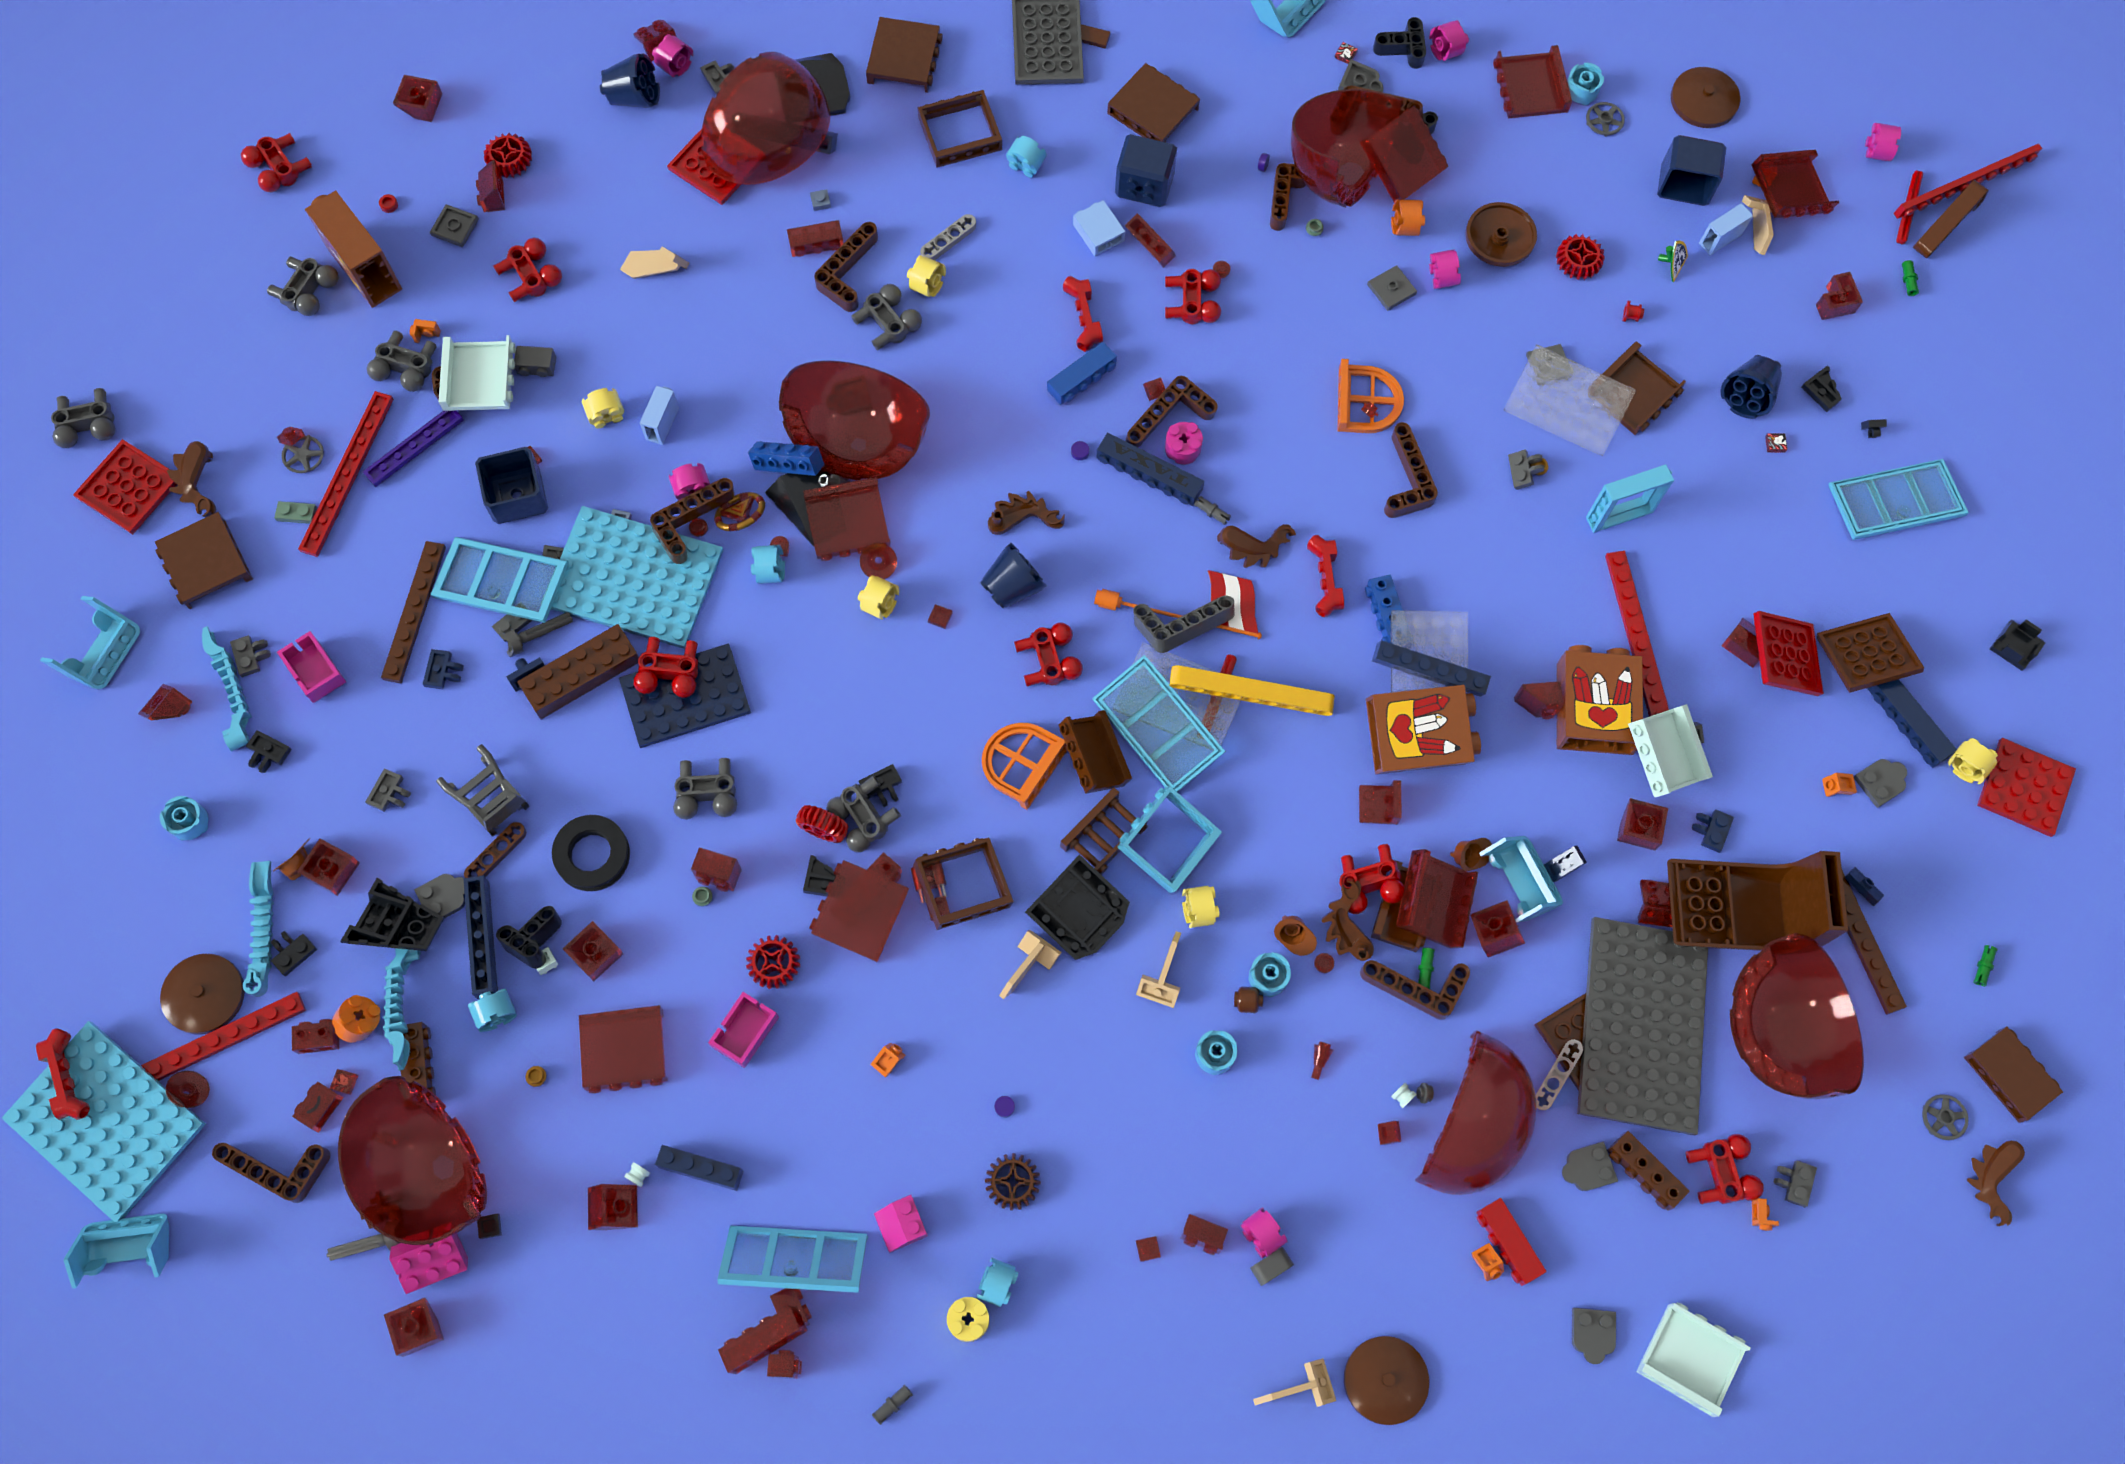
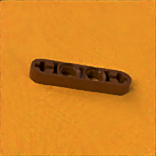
[464,822,527,878]

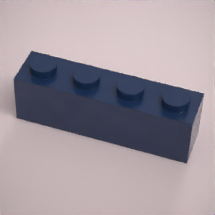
[655,1145,744,1191]

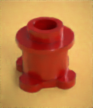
[1622,301,1644,322]

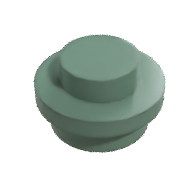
[1306,219,1323,236]
[692,887,712,906]

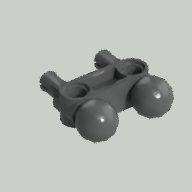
[267,256,339,316]
[851,284,922,351]
[367,331,437,392]
[51,388,115,448]
[673,758,737,820]
[826,775,901,853]

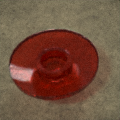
[860,543,897,579]
[165,1071,210,1108]

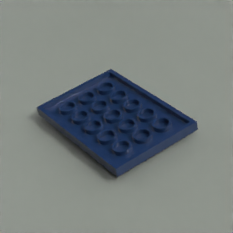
[619,643,751,748]

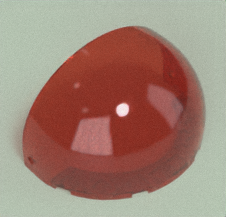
[701,52,830,184]
[1291,89,1402,208]
[779,361,930,480]
[1730,933,1864,1099]
[1415,1030,1537,1195]
[338,1076,487,1245]

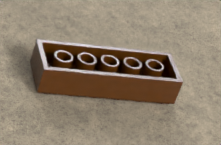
[517,624,639,720]

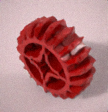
[484,133,532,178]
[1556,234,1605,280]
[796,805,849,843]
[746,935,800,989]

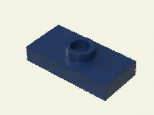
[1845,867,1884,906]

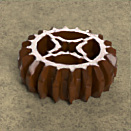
[985,1153,1041,1211]

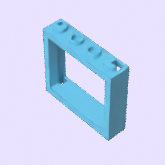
[1586,464,1674,533]
[1117,786,1222,893]

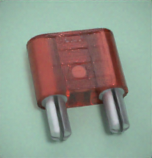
[911,863,947,903]

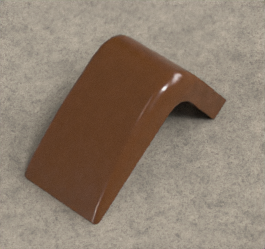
[1667,851,1849,952]

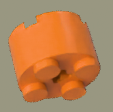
[1391,200,1425,236]
[332,995,381,1043]

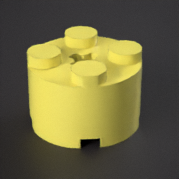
[907,255,946,297]
[582,388,624,429]
[858,575,899,620]
[1948,738,1998,784]
[1182,886,1220,928]
[947,1297,990,1342]

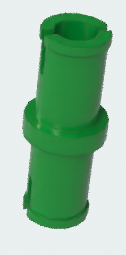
[1902,260,1919,296]
[1973,945,1998,987]
[1418,948,1435,989]

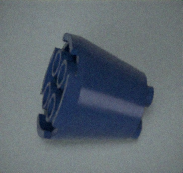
[600,53,660,108]
[1721,355,1782,419]
[980,543,1047,608]

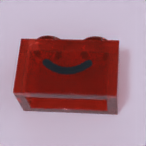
[292,1081,344,1133]

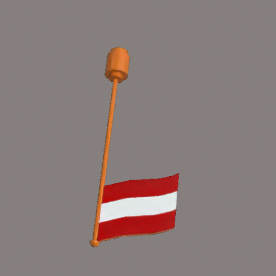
[1094,570,1262,639]

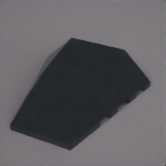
[765,462,847,546]
[341,878,444,951]

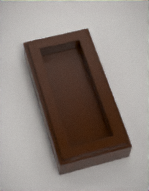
[1081,24,1110,49]

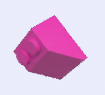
[874,1195,928,1253]

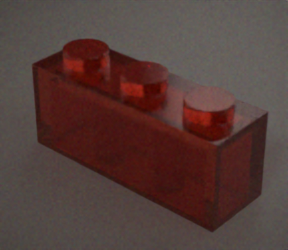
[1125,213,1176,268]
[787,220,844,257]

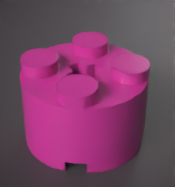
[1429,20,1469,61]
[652,34,693,77]
[1865,123,1901,161]
[1429,249,1461,289]
[1165,422,1203,465]
[669,463,710,500]
[1241,1207,1288,1258]

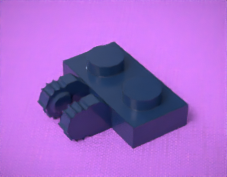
[423,649,464,689]
[1692,810,1734,853]

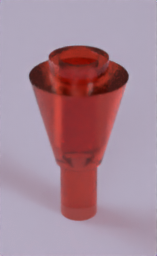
[1311,1041,1334,1080]

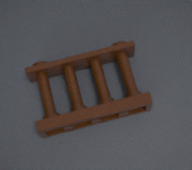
[1060,787,1148,875]

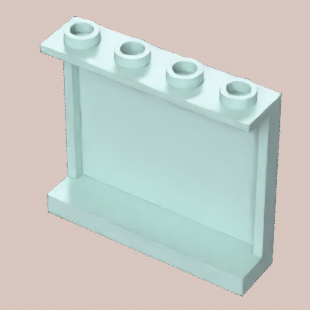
[439,335,516,411]
[1628,704,1713,797]
[1636,1302,1751,1417]

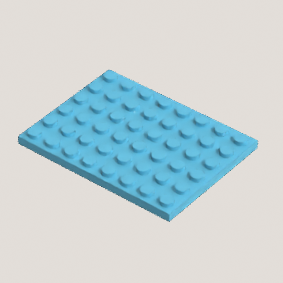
[541,506,723,649]
[2,1021,206,1223]

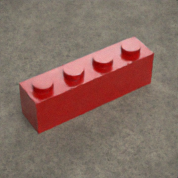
[1476,1198,1547,1286]

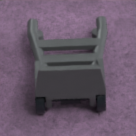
[436,744,530,837]

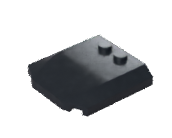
[773,53,850,123]
[1025,854,1130,960]

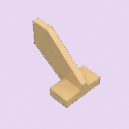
[1742,195,1782,255]
[620,246,690,279]
[999,930,1062,999]
[1136,931,1181,1008]
[1253,1358,1336,1407]

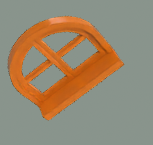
[1337,359,1404,433]
[982,723,1068,810]

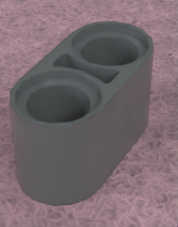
[1250,1247,1294,1286]

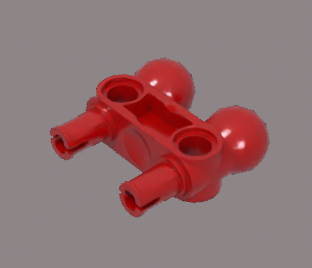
[241,133,312,193]
[493,238,562,303]
[1165,269,1221,324]
[1014,622,1083,687]
[634,637,698,698]
[1339,844,1405,914]
[1685,1134,1764,1204]

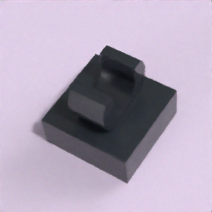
[1861,419,1887,438]
[477,1214,502,1239]

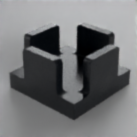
[1990,619,2045,671]

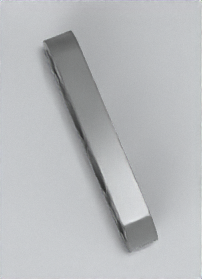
[920,214,976,260]
[1534,1039,1583,1110]

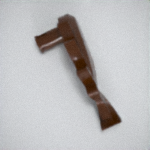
[167,441,216,518]
[988,491,1065,535]
[1217,524,1296,568]
[1322,878,1374,961]
[1967,1140,2025,1226]

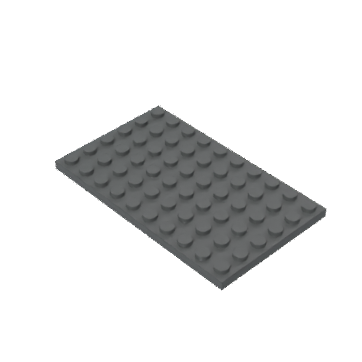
[1577,917,1708,1135]

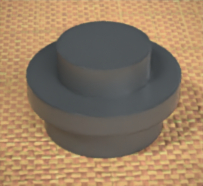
[1416,1083,1434,1103]

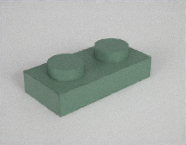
[274,501,317,524]

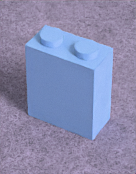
[1073,200,1125,256]
[1699,203,1753,256]
[640,386,679,445]

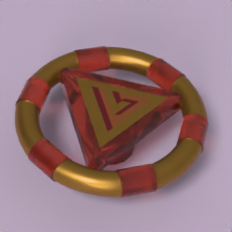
[714,492,765,532]

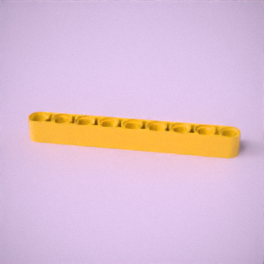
[1169,665,1335,716]

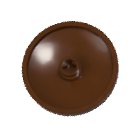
[1671,67,1740,128]
[1465,202,1537,267]
[160,954,245,1034]
[1344,1336,1429,1425]

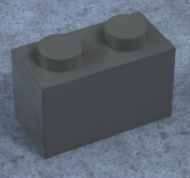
[514,346,556,377]

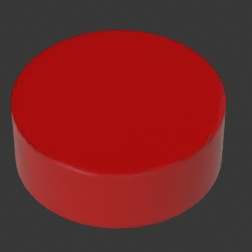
[379,194,398,213]

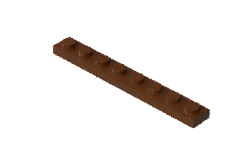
[381,541,446,683]
[1842,870,1907,1015]

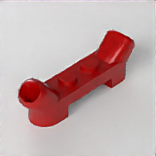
[1063,276,1103,352]
[1307,535,1344,617]
[36,1028,90,1120]

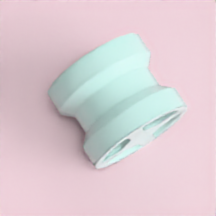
[1391,1083,1417,1108]
[624,1162,650,1187]

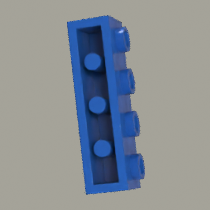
[1047,342,1117,405]
[748,441,825,476]
[1365,574,1413,649]

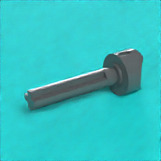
[499,612,573,657]
[327,1220,407,1261]

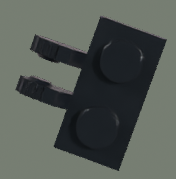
[246,730,292,773]
[858,764,902,807]
[271,930,317,976]

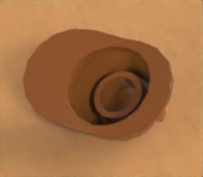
[273,838,311,881]
[1450,838,1492,872]
[1274,915,1317,956]

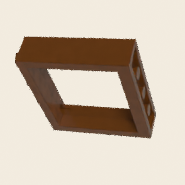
[918,90,1002,168]
[913,837,1014,930]

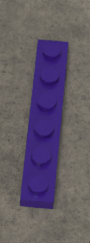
[363,410,464,487]

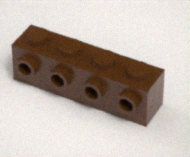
[401,1022,436,1110]
[1607,1131,1690,1211]

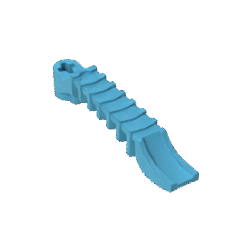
[202,626,252,752]
[243,861,274,997]
[383,948,421,1071]

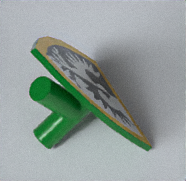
[1658,240,1688,282]

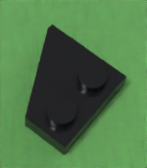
[1801,365,1841,412]
[803,855,846,899]

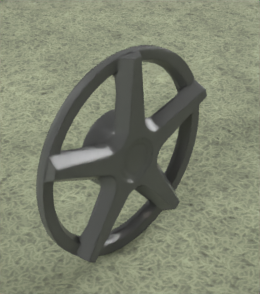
[1586,102,1625,137]
[282,435,324,473]
[1922,1094,1969,1140]

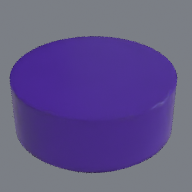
[1258,153,1270,172]
[1071,441,1089,460]
[994,1096,1015,1118]

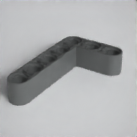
[1133,596,1235,653]

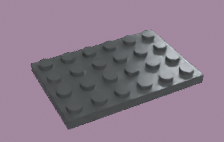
[1012,0,1084,85]

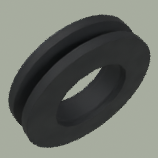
[552,815,630,891]

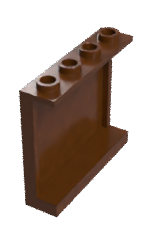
[866,17,943,93]
[1107,63,1200,142]
[1586,341,1686,435]
[155,512,253,609]

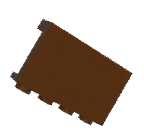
[1059,710,1132,794]
[1371,860,1442,952]
[1964,1026,2063,1123]

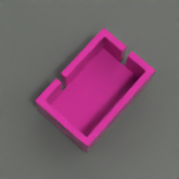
[277,631,346,703]
[708,992,779,1068]
[389,1223,468,1294]

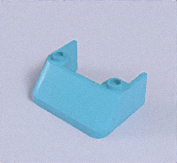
[1250,0,1326,37]
[40,596,140,689]
[1479,836,1563,923]
[63,1214,169,1289]

